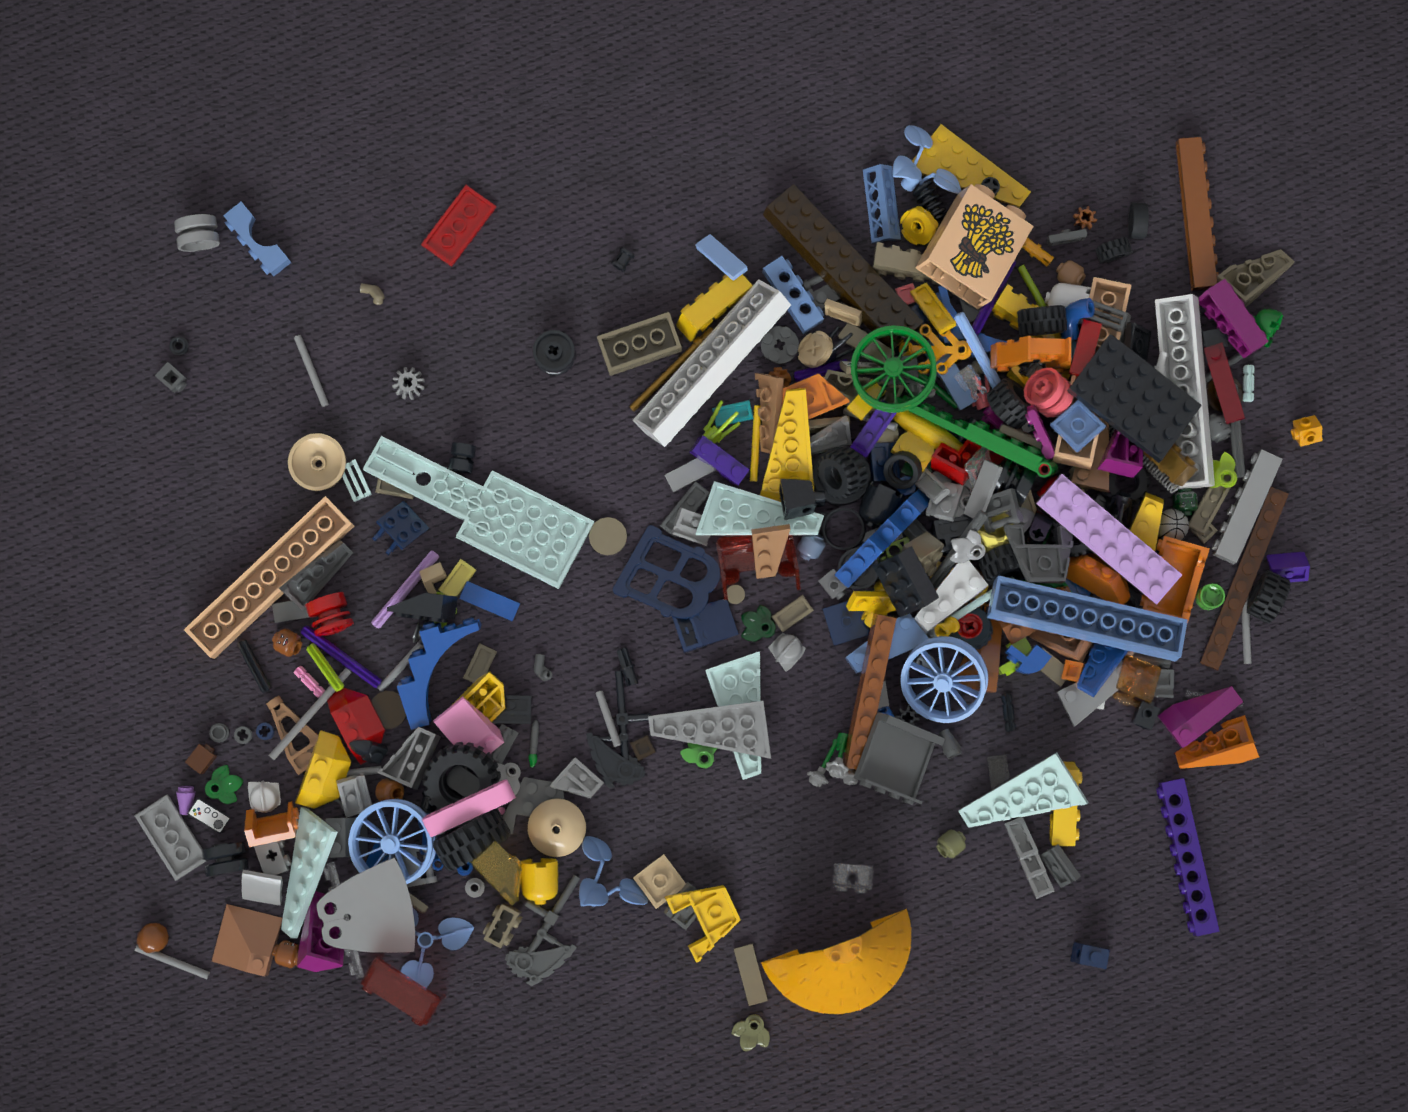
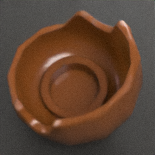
[136,923,169,953]

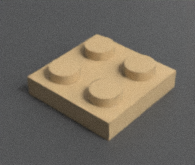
[633,854,686,909]

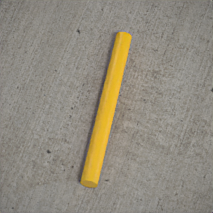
[750,405,761,482]

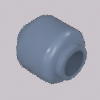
[797,534,825,561]

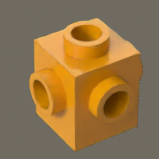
[1291,415,1322,447]

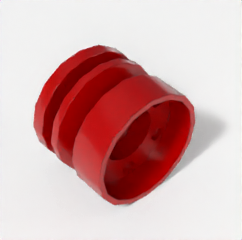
[305,592,354,637]

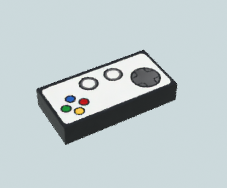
[187,797,231,834]

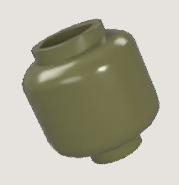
[937,829,966,858]

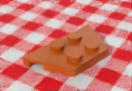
[782,373,850,420]

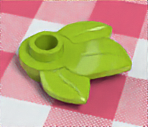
[1210,452,1237,488]

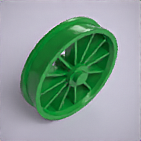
[851,326,937,413]

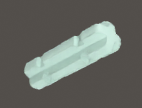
[1243,365,1254,402]

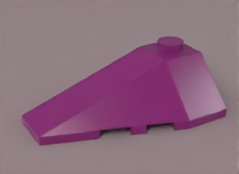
[1157,686,1243,748]
[297,891,344,972]

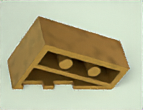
[1143,443,1198,486]

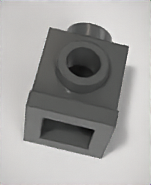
[155,362,188,393]

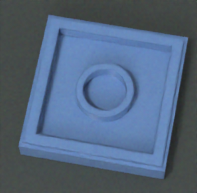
[1050,400,1106,453]

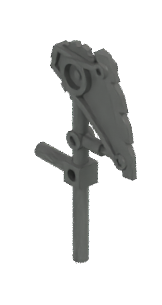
[505,874,580,986]

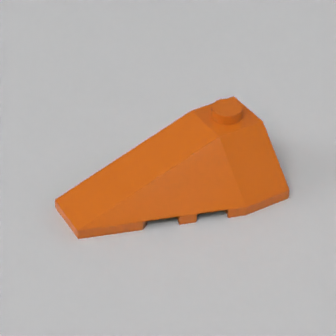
[1175,715,1259,769]

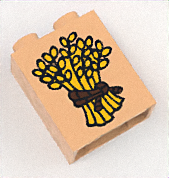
[915,184,1033,310]

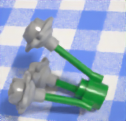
[807,733,858,787]

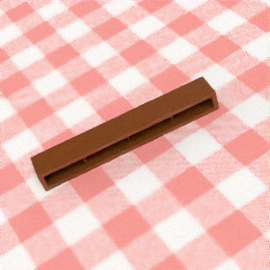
[1176,137,1219,291]
[843,613,897,769]

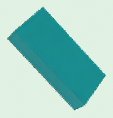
[712,400,754,427]

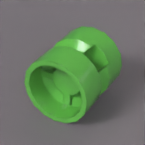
[1195,583,1225,610]

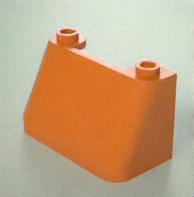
[1140,536,1210,623]

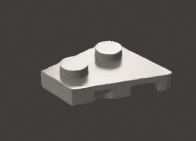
[550,758,604,798]

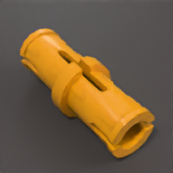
[1022,237,1054,267]

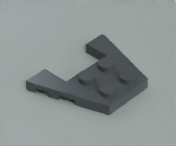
[1004,525,1073,583]
[502,777,564,834]

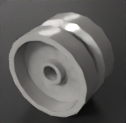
[174,214,220,252]

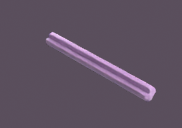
[371,551,439,629]

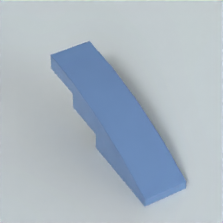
[925,340,977,410]

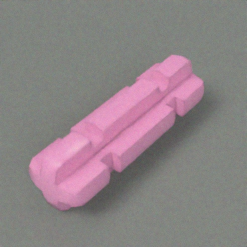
[294,666,325,698]

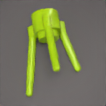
[702,401,740,444]

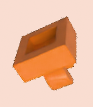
[1061,660,1085,682]

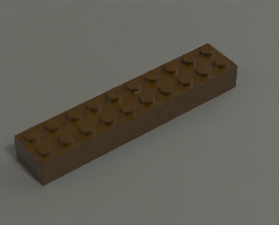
[763,184,923,350]

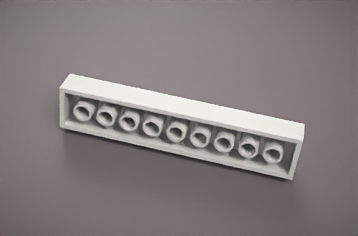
[633,279,791,447]
[1155,294,1215,489]

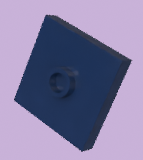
[822,601,870,646]

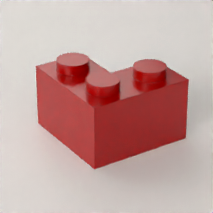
[931,439,985,485]

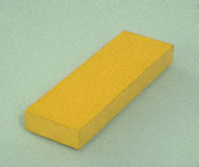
[910,282,956,335]

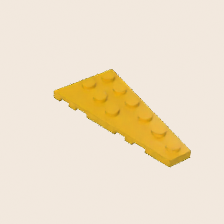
[912,124,1031,208]
[760,388,814,502]

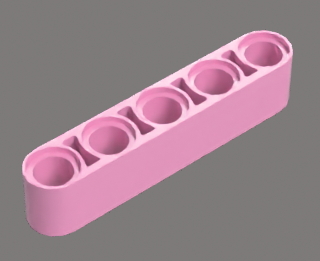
[421,779,516,837]

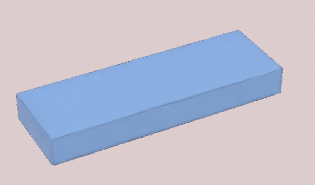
[696,234,748,281]

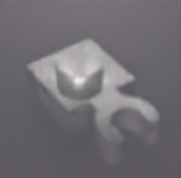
[953,364,987,400]

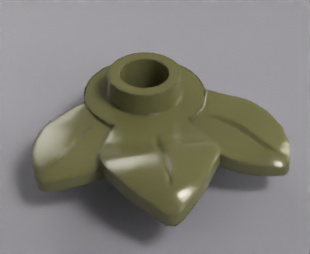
[732,1014,770,1051]

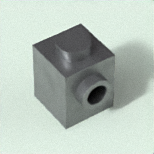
[818,569,847,600]

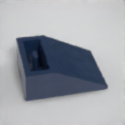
[672,598,739,653]

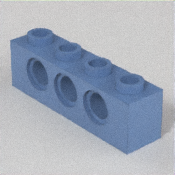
[762,256,824,335]

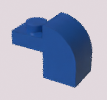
[1005,645,1052,674]

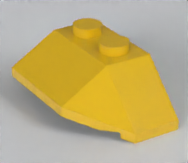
[451,671,506,722]
[295,730,351,809]

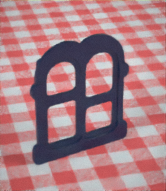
[613,525,720,619]

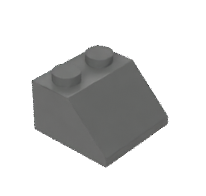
[326,817,368,858]

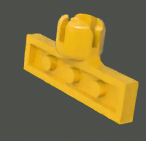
[846,591,896,628]

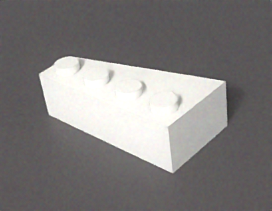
[914,561,988,634]

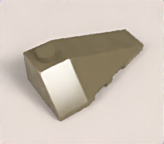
[1217,249,1295,308]

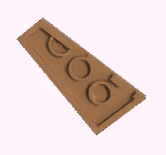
[755,373,784,454]

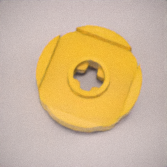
[900,206,938,245]

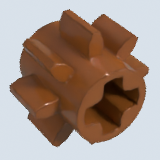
[1073,206,1097,230]
[768,367,791,387]

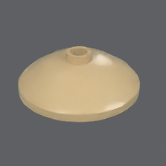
[288,433,346,491]
[528,798,586,857]

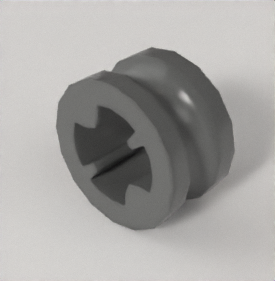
[234,726,253,744]

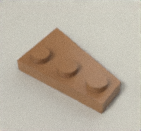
[751,524,791,579]

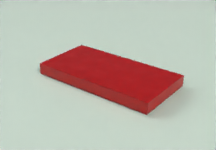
[421,185,497,267]

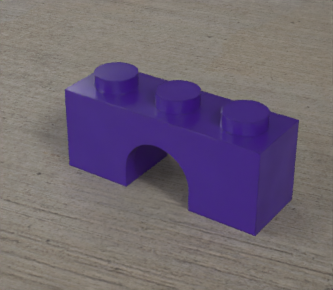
[689,436,749,485]

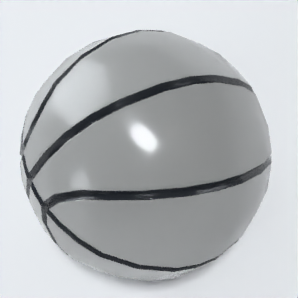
[1158,509,1189,540]

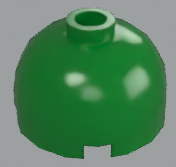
[1252,309,1283,348]

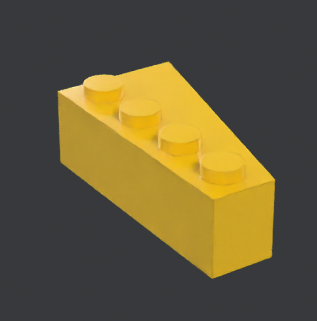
[676,274,753,342]
[992,284,1061,339]
[1050,762,1082,846]

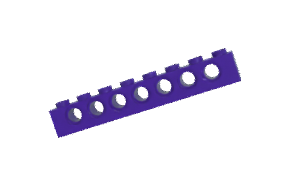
[1156,778,1220,936]

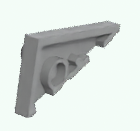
[810,416,852,455]

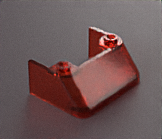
[716,535,801,600]
[361,954,446,1026]

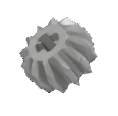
[392,367,425,400]

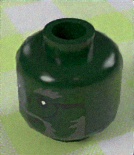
[1172,488,1198,516]

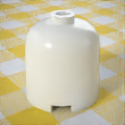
[1045,283,1091,324]

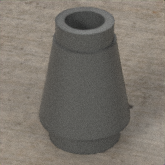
[938,729,962,759]

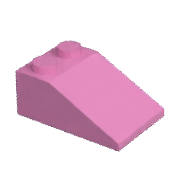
[433,697,504,754]

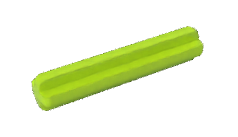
[306,643,344,692]

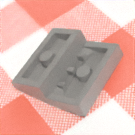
[242,870,283,906]

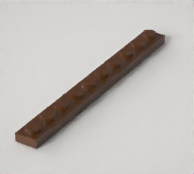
[1200,487,1289,671]

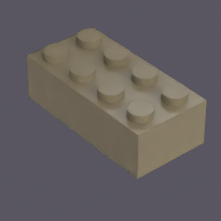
[597,312,682,376]

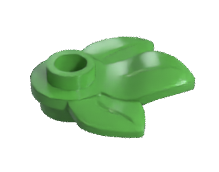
[681,743,717,768]

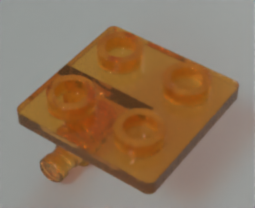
[1112,654,1161,708]

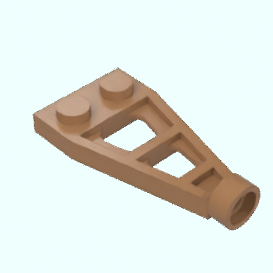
[266,696,318,775]

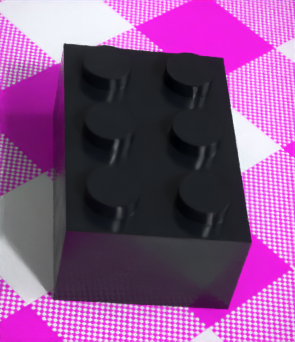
[873,546,939,617]

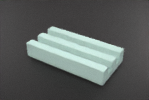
[342,459,372,502]

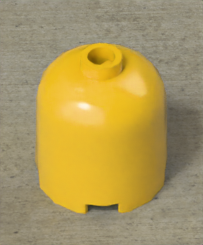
[519,858,558,905]

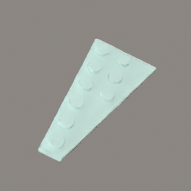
[696,481,824,535]

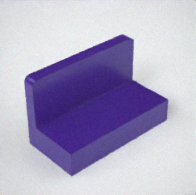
[1266,552,1310,582]

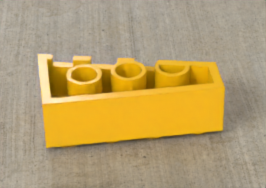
[1129,492,1164,551]

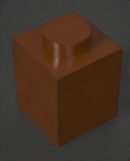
[185,743,217,774]

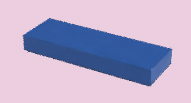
[459,581,520,621]

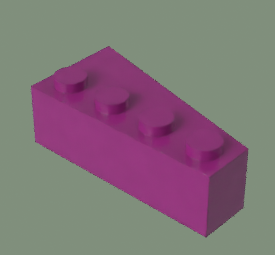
[1198,279,1269,358]

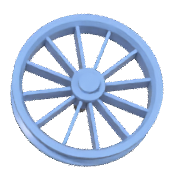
[901,636,988,723]
[348,799,437,884]

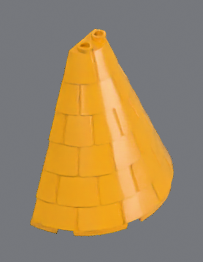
[761,909,911,1014]

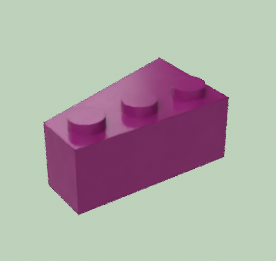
[1097,429,1143,478]

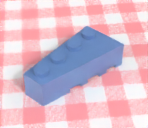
[845,613,929,674]

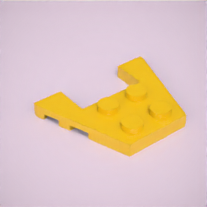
[665,885,741,963]

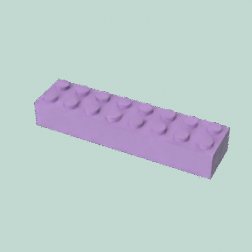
[1036,474,1182,604]

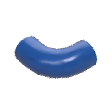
[1060,298,1095,341]

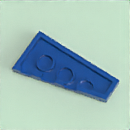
[1077,643,1128,698]

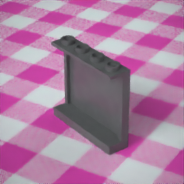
[854,712,945,805]

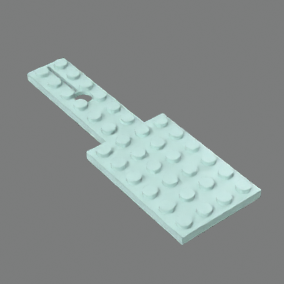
[363,436,594,589]

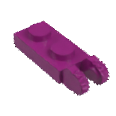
[1025,405,1055,459]

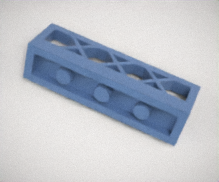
[863,164,901,244]

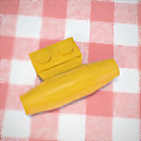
[891,411,963,472]

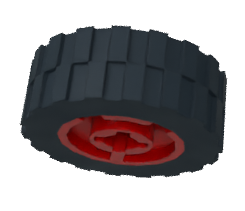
[950,607,993,650]

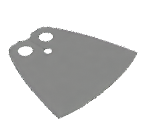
[317,858,415,953]

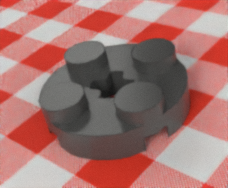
[761,326,799,365]

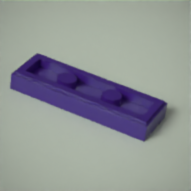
[850,399,896,457]

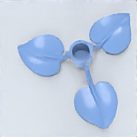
[893,125,962,194]

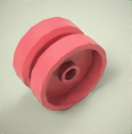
[1024,368,1074,417]

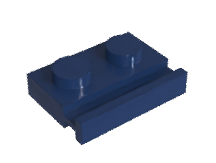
[869,442,900,482]

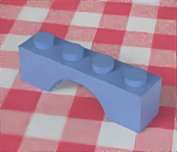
[223,202,291,277]

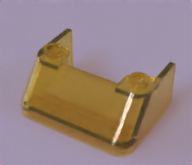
[470,841,522,906]

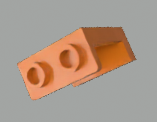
[244,802,299,847]

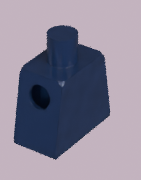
[1070,942,1110,969]

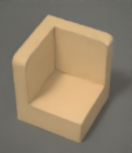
[419,562,447,594]

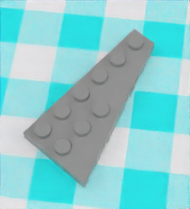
[648,701,771,759]

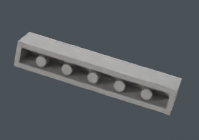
[1211,450,1283,564]

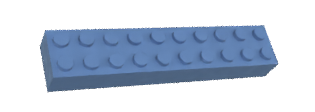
[987,575,1188,662]

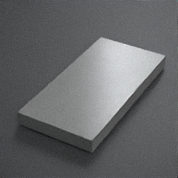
[135,794,206,881]

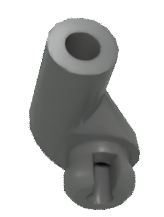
[534,654,552,681]

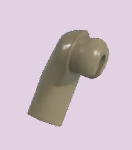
[360,283,384,305]

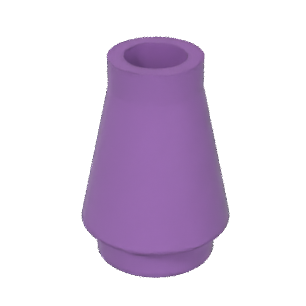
[176,786,196,815]

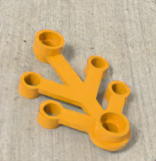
[899,324,972,375]

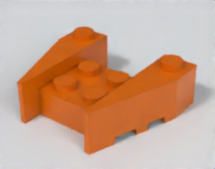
[991,336,1071,374]

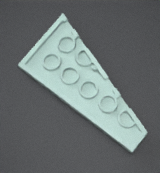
[705,651,761,780]
[958,753,1088,828]
[281,807,338,938]

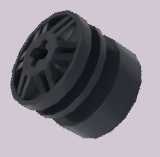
[992,458,1037,508]

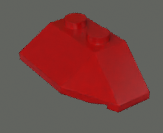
[327,688,385,765]

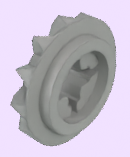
[905,382,936,398]

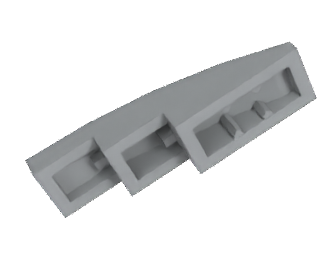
[1004,817,1054,899]

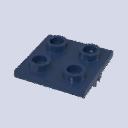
[372,501,429,556]

